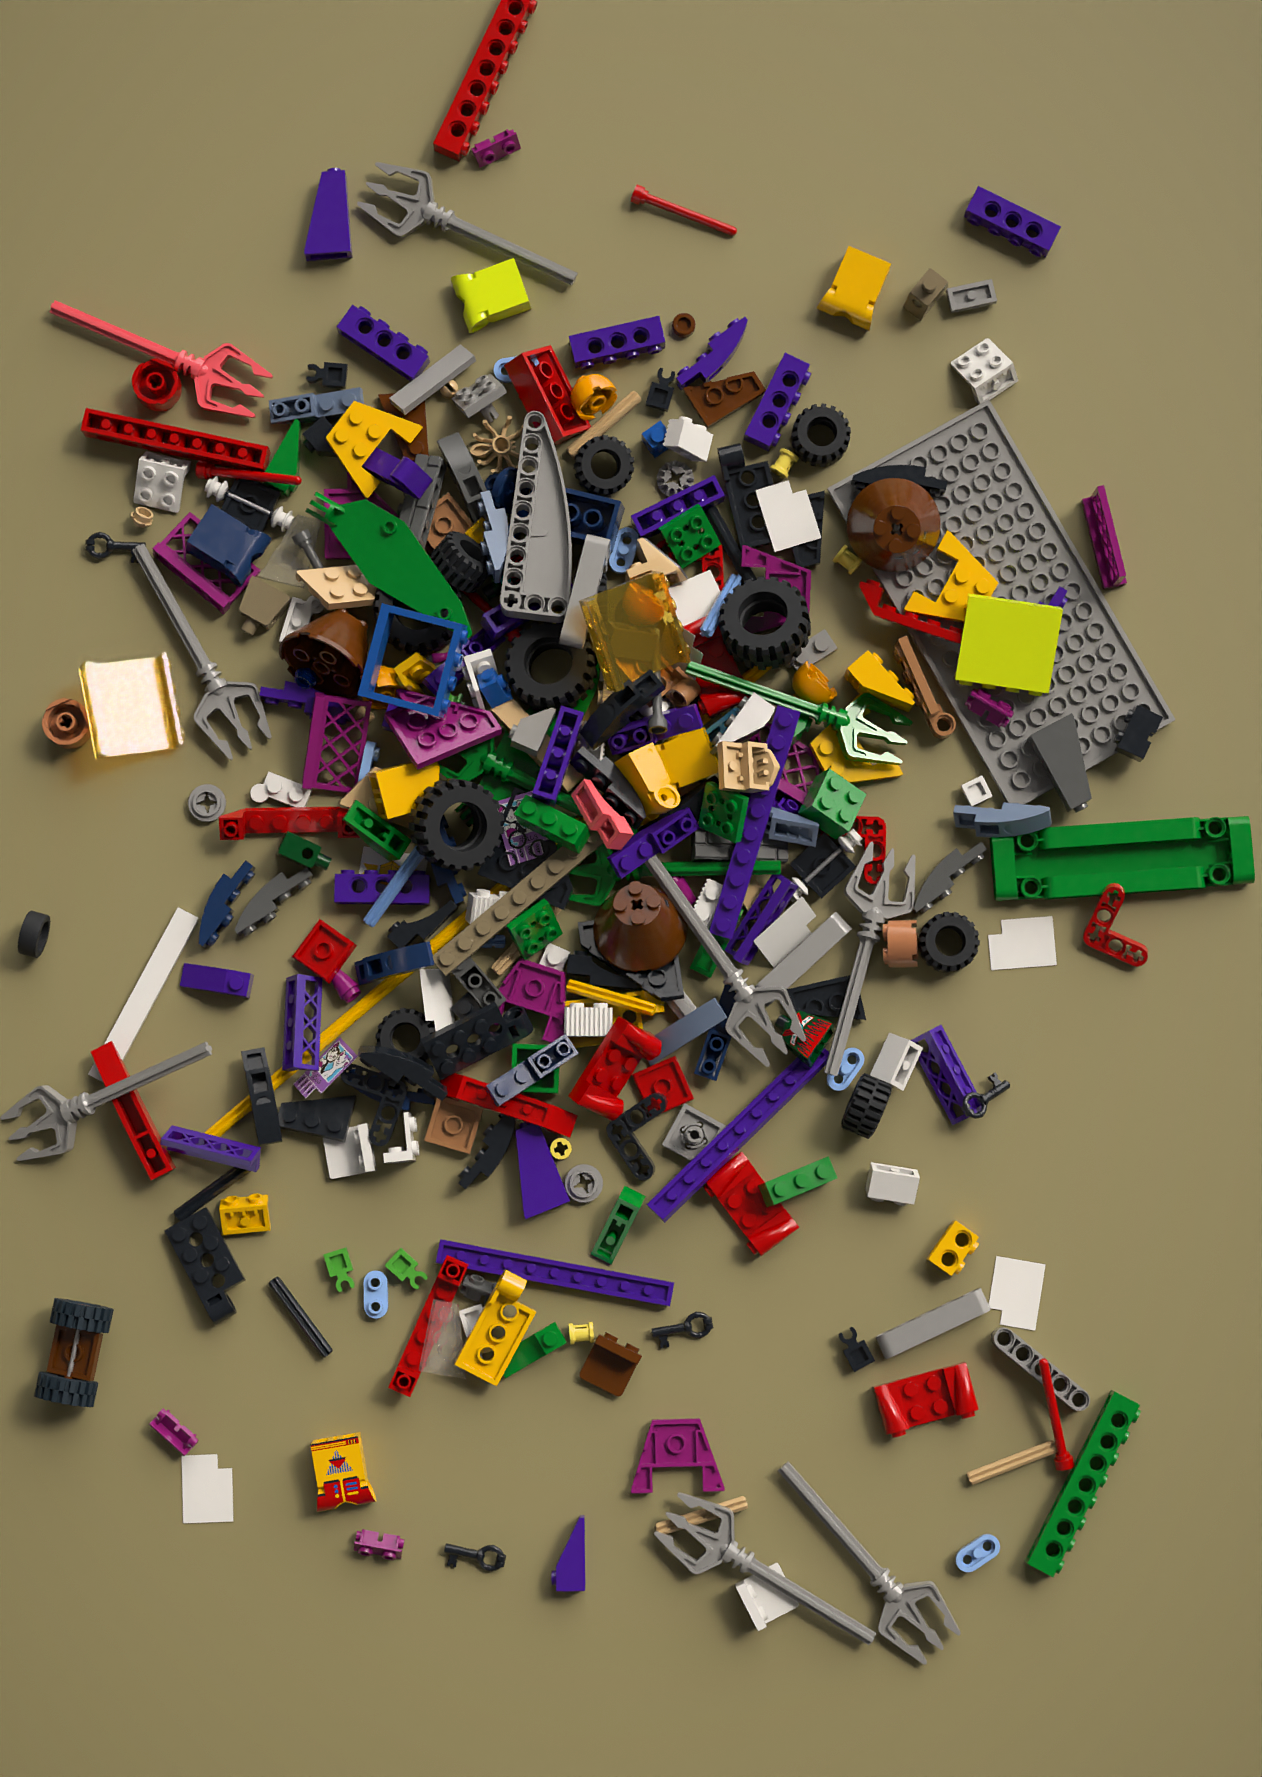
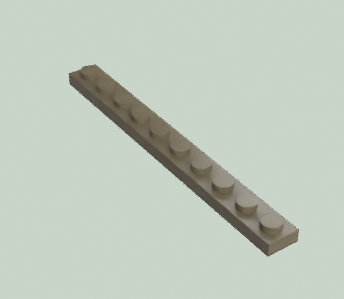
[433,825,604,977]

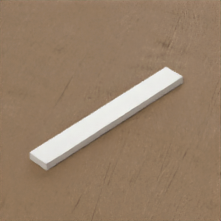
[88,907,200,1082]

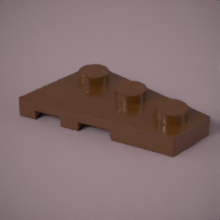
[683,371,766,428]
[378,393,429,462]

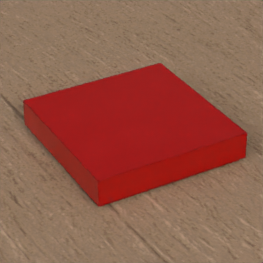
[292,919,357,984]
[632,1056,694,1116]

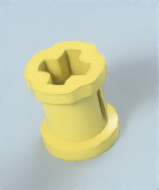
[770,448,799,479]
[833,545,862,575]
[550,1138,572,1160]
[569,1322,594,1345]

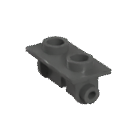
[460,1274,506,1309]

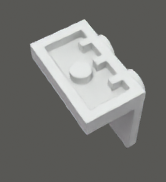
[951,338,1018,404]
[133,451,191,513]
[462,649,498,710]
[383,1112,420,1164]
[323,1123,377,1179]
[735,1563,799,1631]

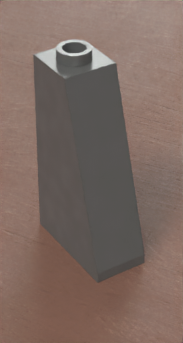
[1028,713,1092,813]

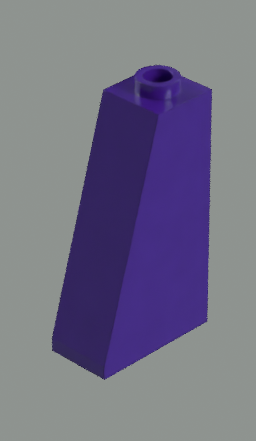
[304,168,353,261]
[516,1122,570,1219]

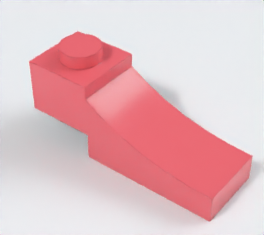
[571,779,634,850]

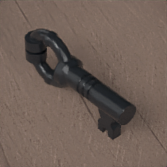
[85,532,146,563]
[961,1072,1010,1119]
[651,1311,714,1349]
[444,1543,506,1572]

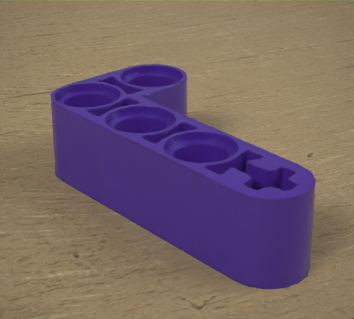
[362,448,433,500]

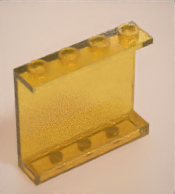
[579,571,691,692]
[79,652,185,759]

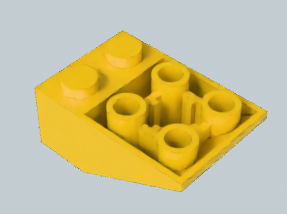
[844,650,915,712]

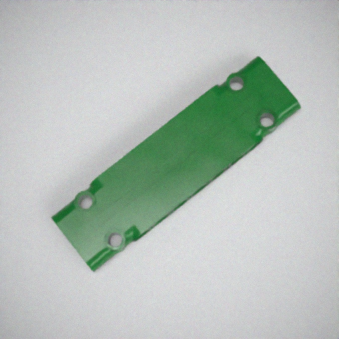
[990,816,1255,901]

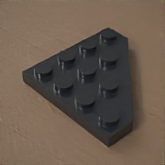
[478,788,574,911]
[578,920,684,1002]

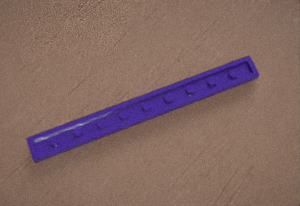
[710,705,801,939]
[647,1048,829,1223]
[436,1239,674,1306]

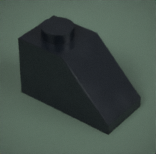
[302,416,337,457]

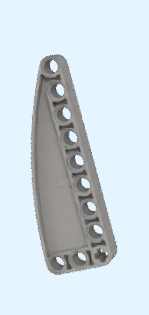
[500,411,572,623]

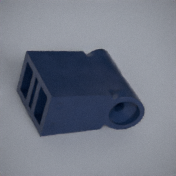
[186,504,272,588]

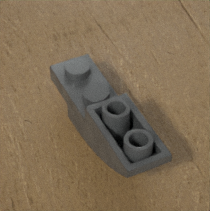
[437,432,487,524]
[912,842,987,914]
[235,867,314,936]

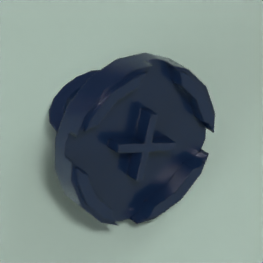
[484,467,529,514]

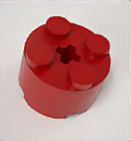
[132,358,182,411]

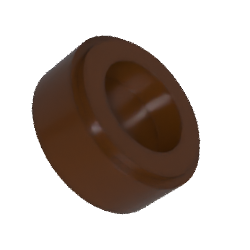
[672,313,696,338]

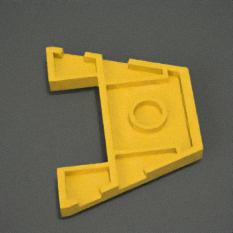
[325,401,423,499]
[903,530,998,623]
[809,694,903,784]

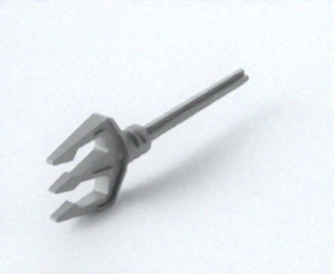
[357,162,578,285]
[132,544,272,761]
[824,842,916,1077]
[645,855,806,1067]
[0,1042,212,1161]
[778,1461,961,1665]
[654,1492,876,1645]

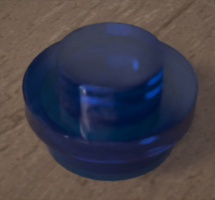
[294,668,318,689]

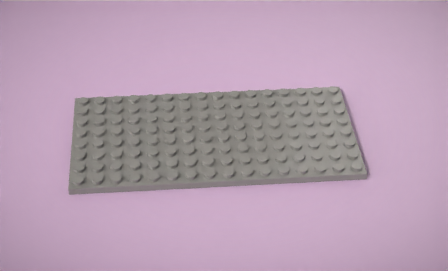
[827,399,1175,804]

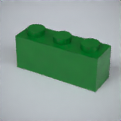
[514,795,591,854]
[758,1156,837,1207]

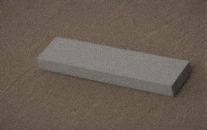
[389,344,476,415]

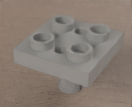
[451,374,507,423]
[662,1103,726,1161]

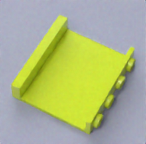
[954,593,1063,696]

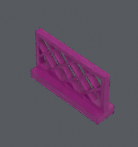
[1081,485,1127,590]
[152,512,261,615]
[302,692,372,793]
[749,722,820,808]

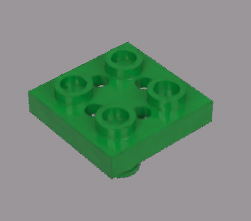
[659,504,721,569]
[698,781,749,843]
[506,899,563,960]

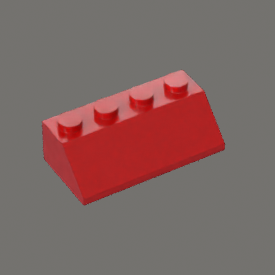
[504,345,591,445]

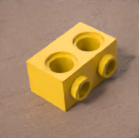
[926,1220,979,1276]

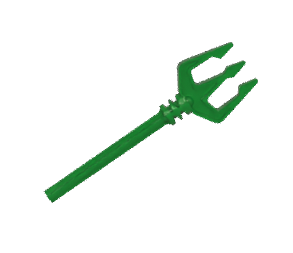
[685,660,913,765]
[439,737,638,835]
[556,844,781,906]

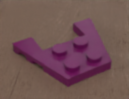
[741,545,811,634]
[494,958,566,1043]
[631,1418,725,1493]

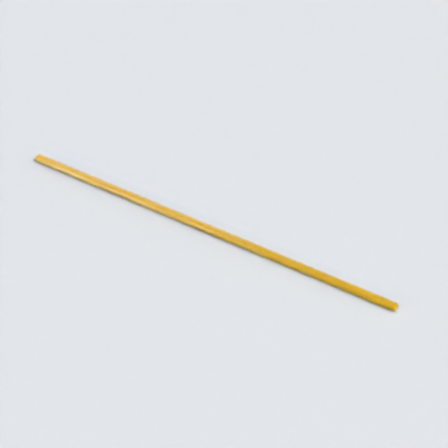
[204,666,772,1137]

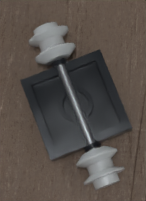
[205,476,295,532]
[790,829,863,902]

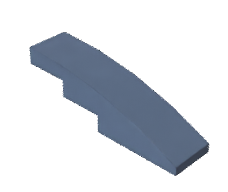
[748,801,819,847]
[648,998,727,1066]

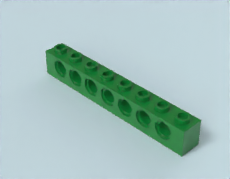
[1025,1390,1141,1577]

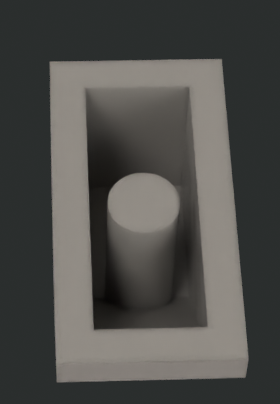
[508,708,556,757]

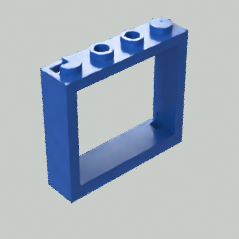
[358,603,468,718]

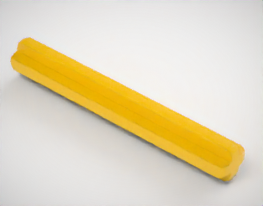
[566,979,656,1016]

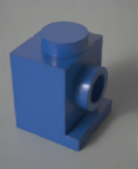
[641,420,669,458]
[477,668,513,709]

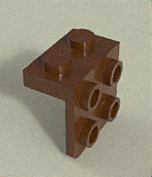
[580,1332,642,1397]

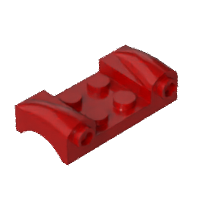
[671,616,750,719]
[568,1016,662,1121]
[703,1151,799,1256]
[872,1362,979,1438]

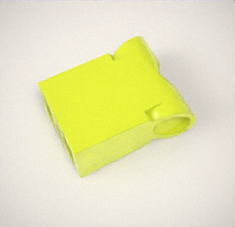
[451,258,531,333]

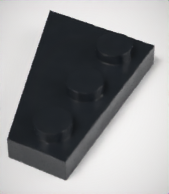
[791,490,825,568]
[786,975,866,1020]
[278,1095,357,1142]

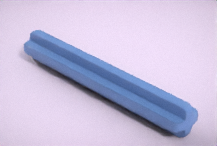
[700,574,742,638]
[363,846,424,927]

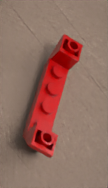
[859,579,963,645]
[219,807,360,840]
[440,1073,578,1138]
[388,1255,469,1397]

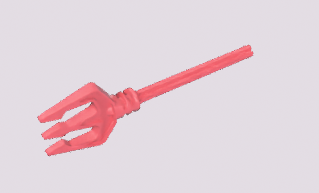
[50,300,273,418]

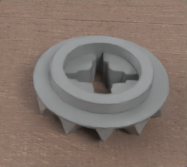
[657,460,694,497]
[188,784,226,822]
[565,1164,603,1202]

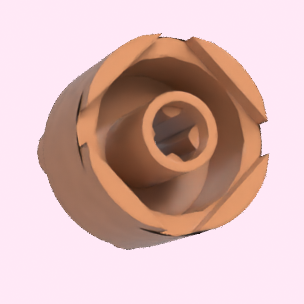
[42,698,94,749]
[883,920,918,968]

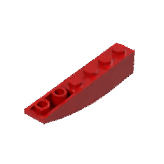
[90,1041,176,1180]

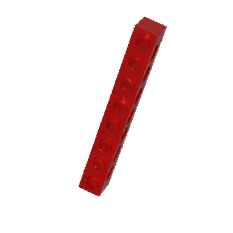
[433,0,538,162]
[81,408,271,472]

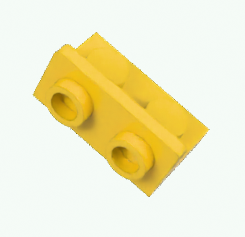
[394,652,436,695]
[219,1193,271,1235]

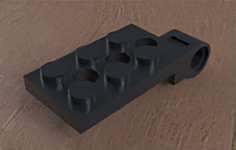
[717,443,773,551]
[420,1002,534,1080]
[164,1207,246,1325]

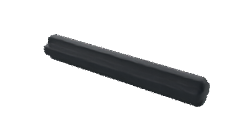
[704,506,757,583]
[174,1167,251,1221]
[268,1276,333,1358]

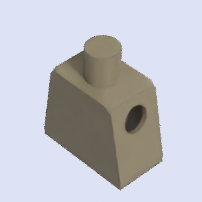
[903,268,948,321]
[239,576,292,636]

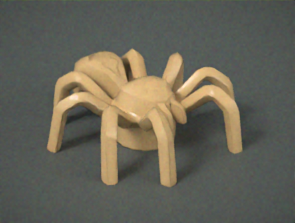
[470,416,523,474]

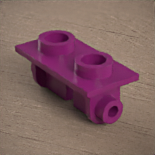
[471,129,521,168]
[964,689,1014,728]
[149,1408,199,1456]
[354,1529,405,1561]

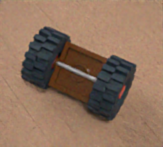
[34,1298,114,1407]

